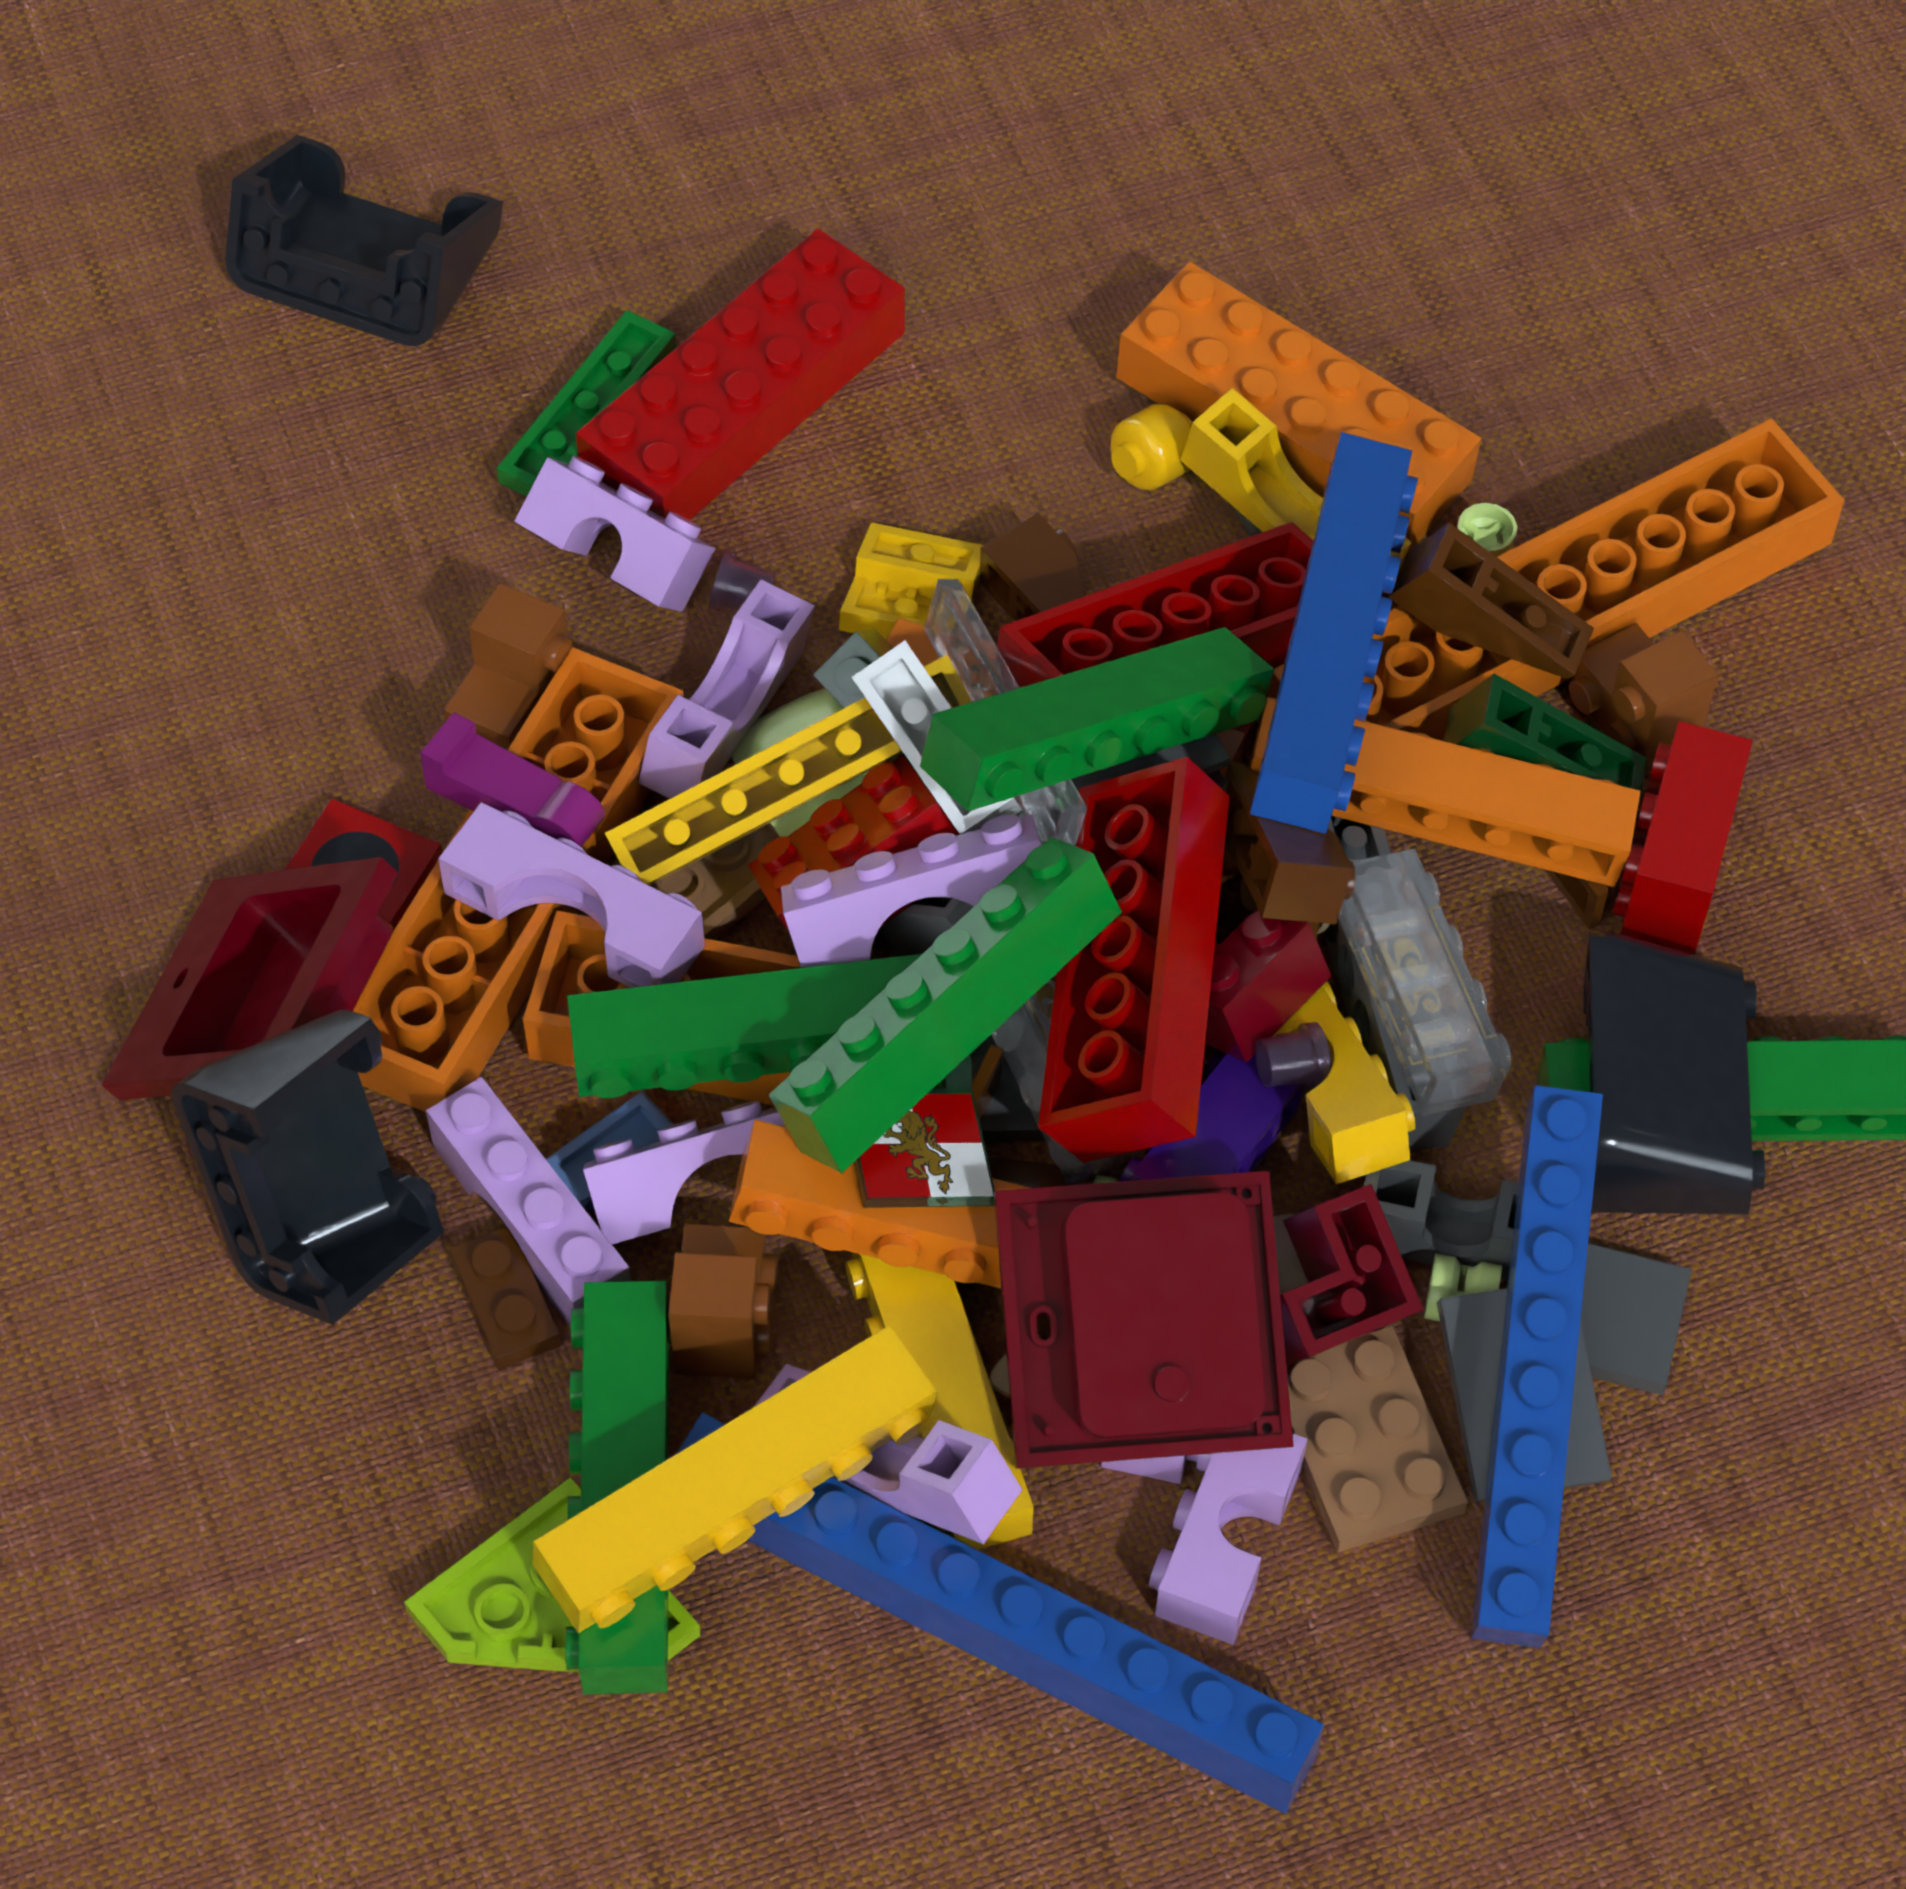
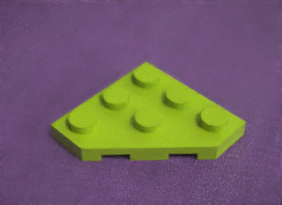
[404,1477,701,1673]

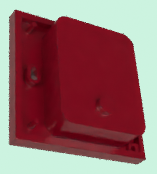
[102,857,398,1100]
[994,1171,1294,1469]

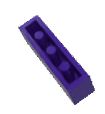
[1119,1044,1312,1182]

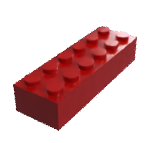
[575,228,905,520]
[991,522,1313,694]
[1038,757,1230,1163]

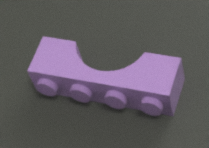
[638,580,815,799]
[438,802,705,988]
[781,814,1042,968]
[426,1077,631,1329]
[583,1101,786,1244]
[754,1364,1022,1544]

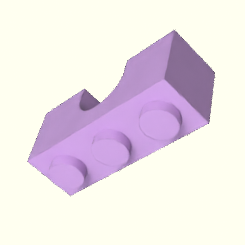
[514,455,716,612]
[1148,1434,1307,1645]

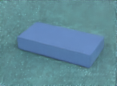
[546,1090,673,1214]

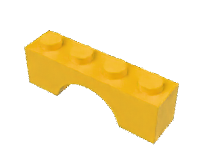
[1180,388,1411,575]
[1265,981,1415,1184]

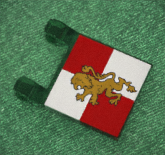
[854,1055,995,1208]

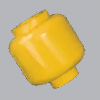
[1110,404,1192,491]

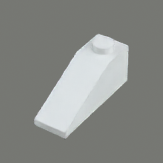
[852,640,1022,835]

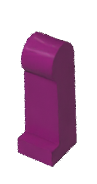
[420,712,605,847]

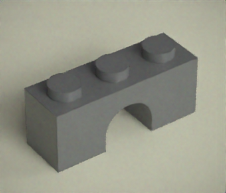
[1364,1160,1519,1281]

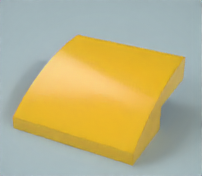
[839,522,984,640]

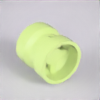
[1457,503,1518,557]
[1424,1253,1502,1322]

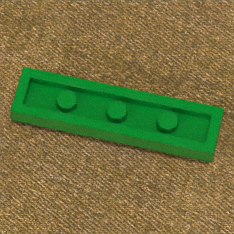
[496,310,677,497]

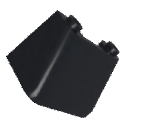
[225,135,503,346]
[1583,932,1765,1214]
[171,1009,444,1325]

